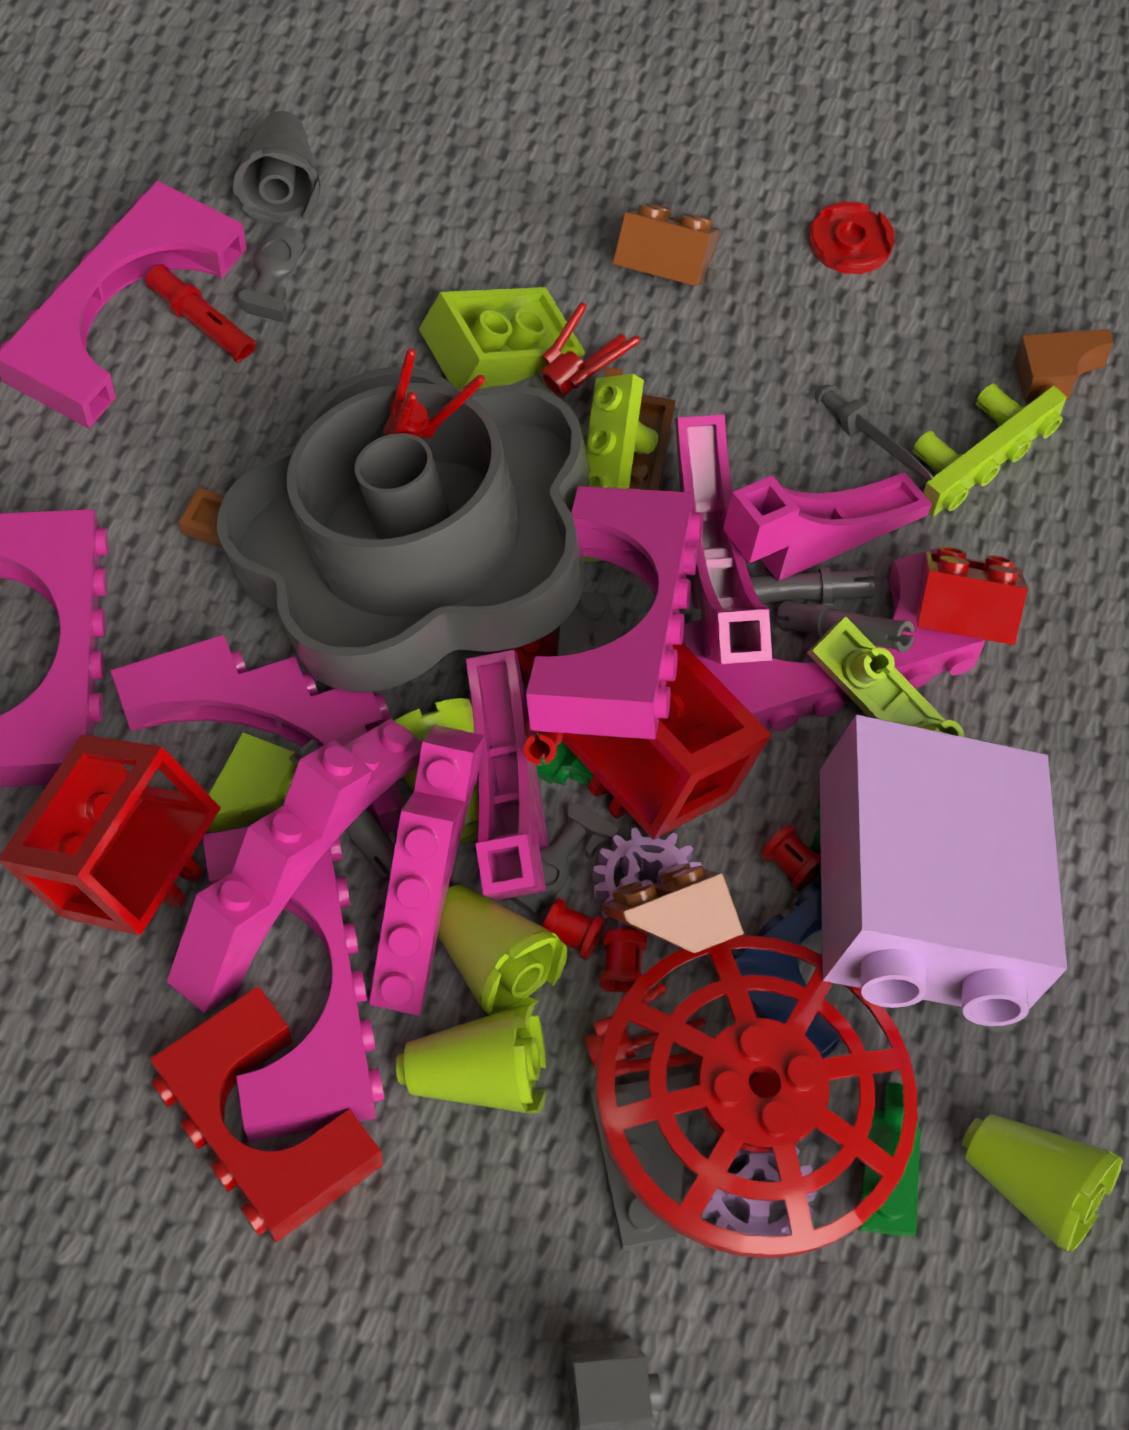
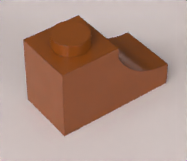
[1014,329,1114,403]

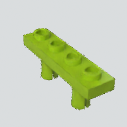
[583,374,658,562]
[913,383,1067,517]
[807,616,964,737]

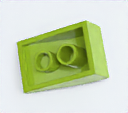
[419,287,586,390]

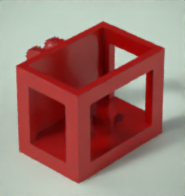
[562,642,772,840]
[0,735,221,936]

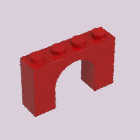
[150,986,383,1243]

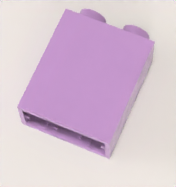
[819,715,1067,1026]

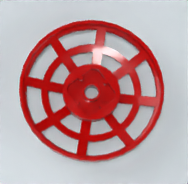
[595,935,918,1259]

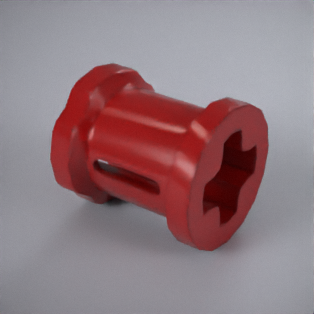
[760,824,821,891]
[543,897,606,960]
[599,929,648,993]

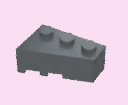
[564,1336,662,1430]

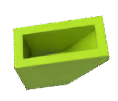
[205,732,297,834]

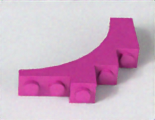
[675,414,772,664]
[110,635,404,833]
[167,719,422,1014]

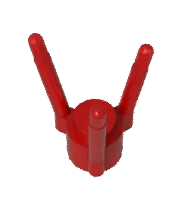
[539,302,641,398]
[383,348,485,438]
[584,984,706,1077]

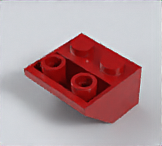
[916,546,1028,645]

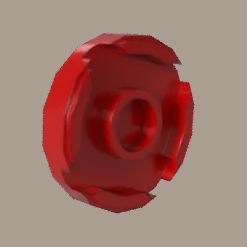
[809,201,895,274]

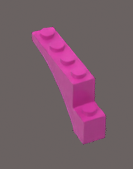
[723,472,932,582]
[466,650,549,900]
[369,725,485,1016]

